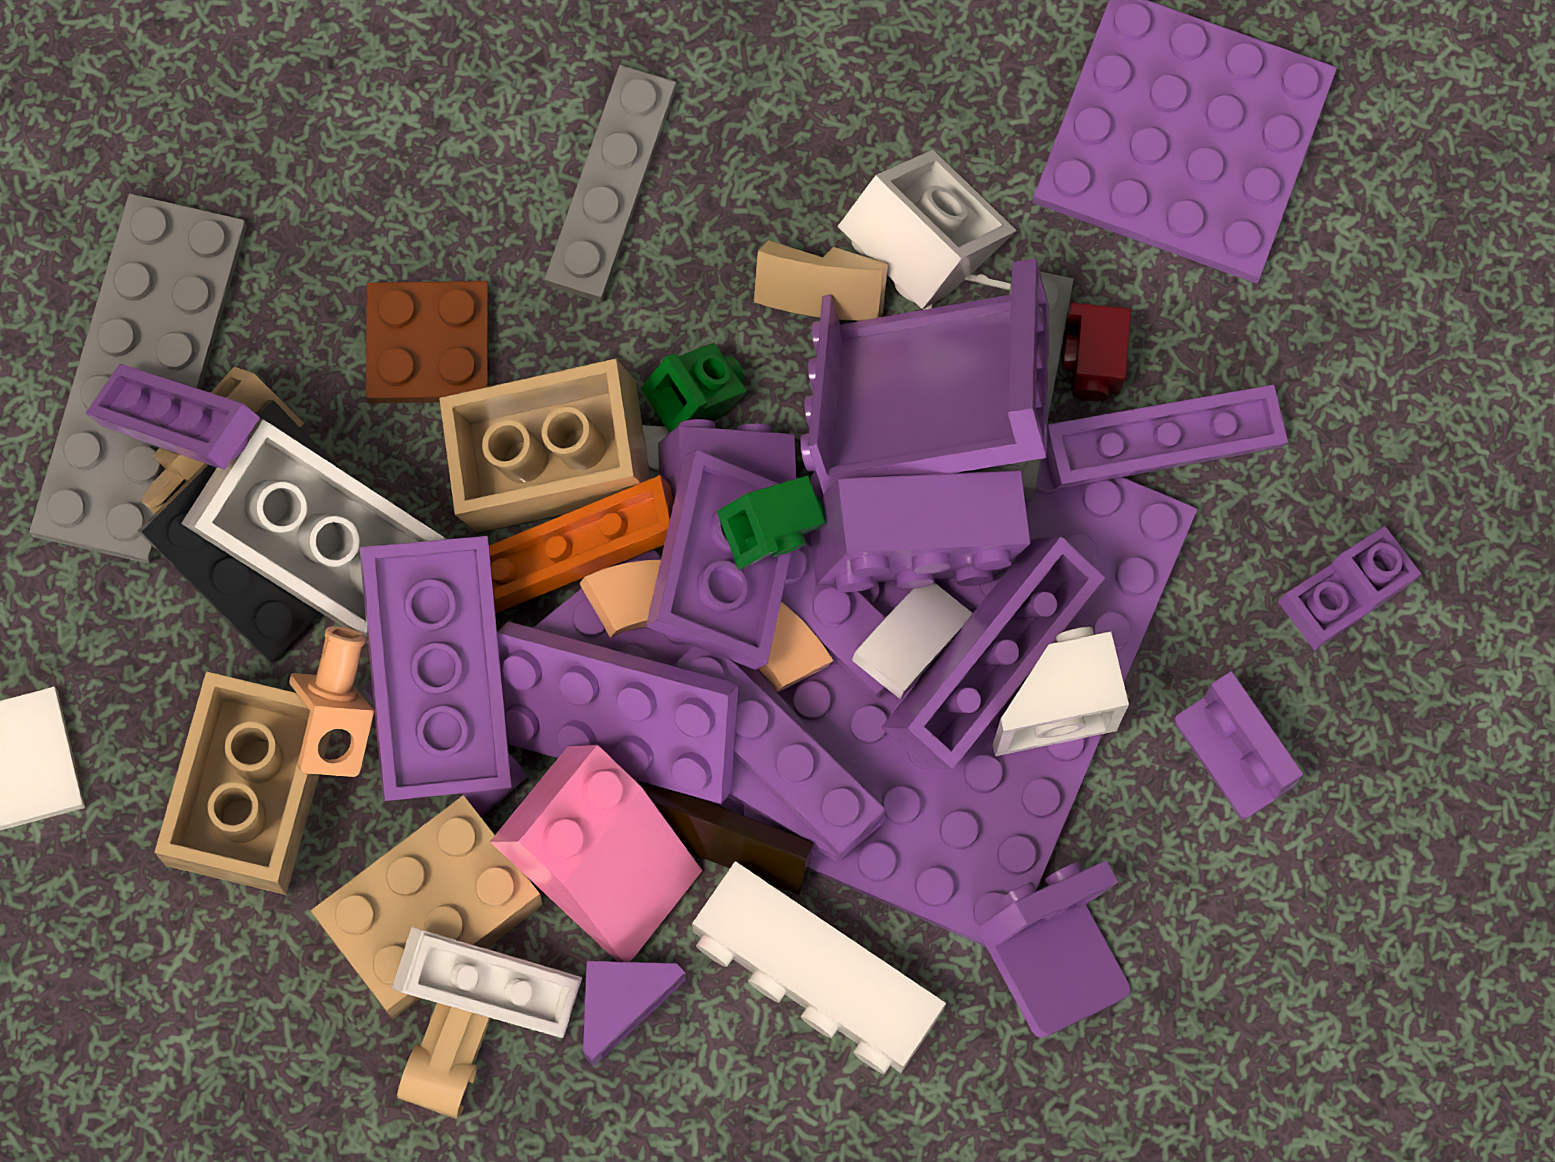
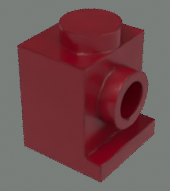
[1062,302,1131,401]

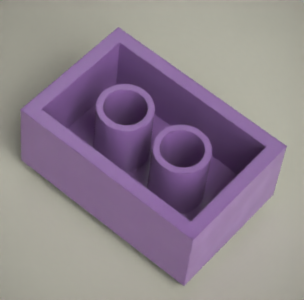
[810,471,1030,592]

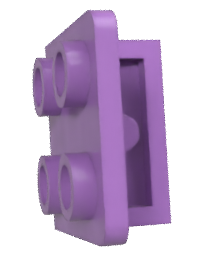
[977,860,1130,1038]

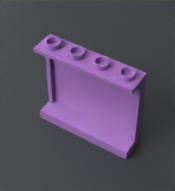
[801,258,1050,494]

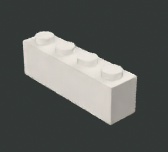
[692,861,946,1074]

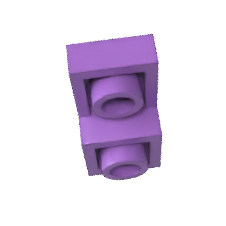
[1278,526,1422,651]

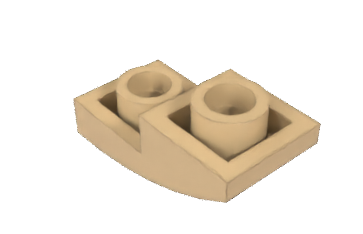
[754,240,888,321]

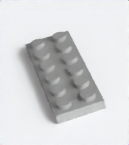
[29,194,247,564]

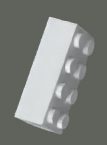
[181,419,446,643]

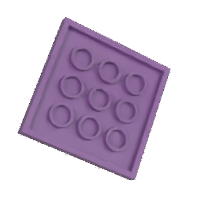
[1032,0,1337,284]

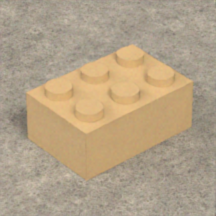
[439,359,650,533]
[154,671,332,895]
[310,795,543,1020]

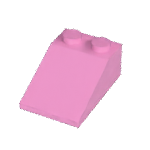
[490,745,702,962]

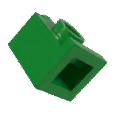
[640,343,747,433]
[717,475,826,570]

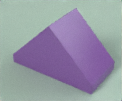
[583,961,686,1067]

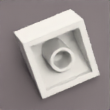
[837,150,1017,309]
[992,627,1129,756]

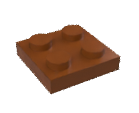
[366,281,489,403]

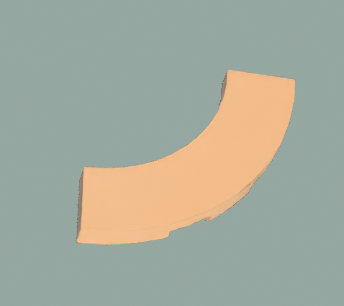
[580,560,834,693]

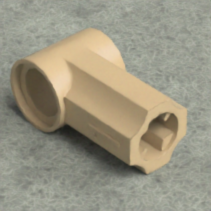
[397,1003,491,1119]

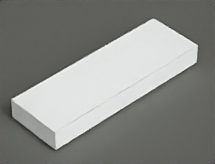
[392,927,582,1038]

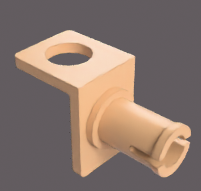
[289,626,374,777]

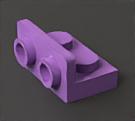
[1174,671,1304,820]

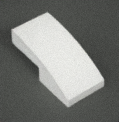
[852,583,973,700]

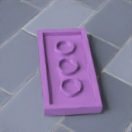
[359,536,511,801]
[497,622,739,804]

